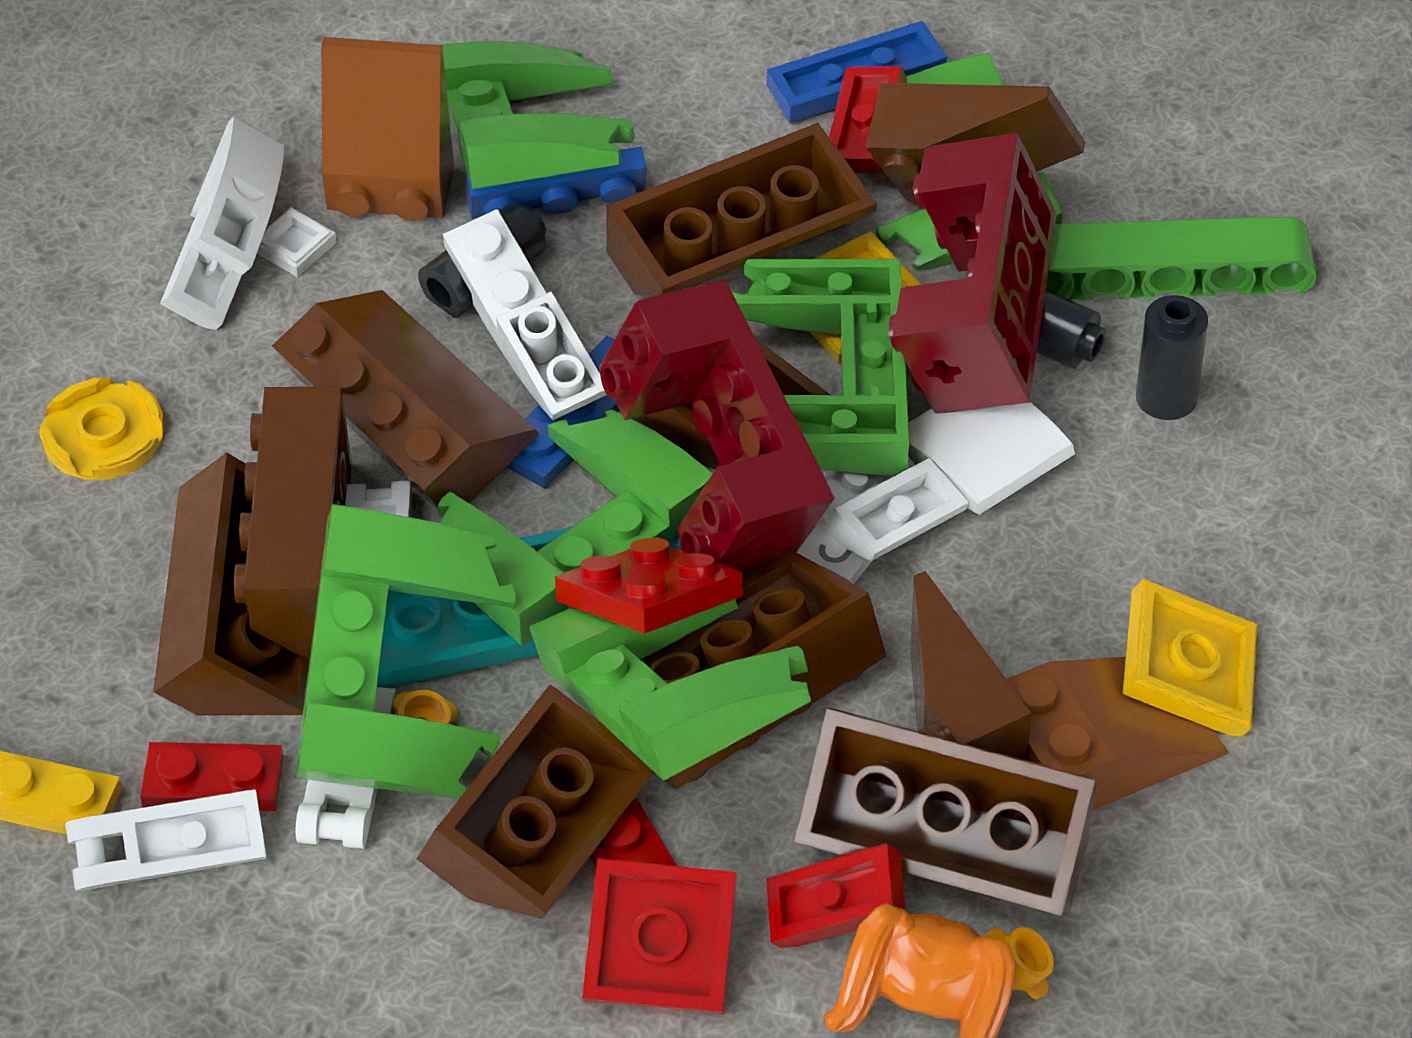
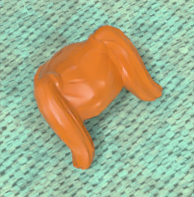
[824,903,1015,1038]

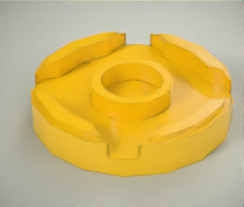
[39,377,165,480]

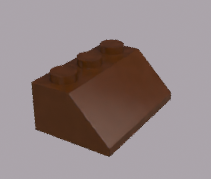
[416,684,654,919]

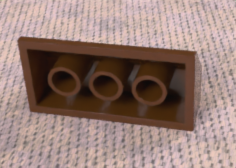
[606,123,877,296]
[272,290,539,510]
[234,386,352,661]
[153,452,310,716]
[641,550,887,789]
[794,707,1097,916]

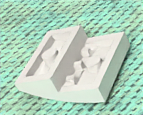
[908,402,1075,515]
[816,457,969,561]

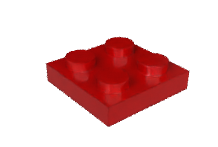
[555,538,743,634]
[582,858,737,1014]

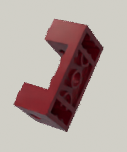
[888,133,1057,414]
[599,279,835,574]

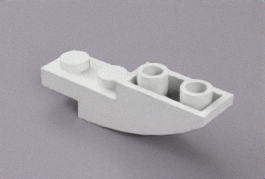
[160,117,284,330]
[443,209,607,420]

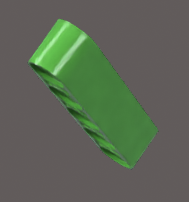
[1046,217,1317,300]

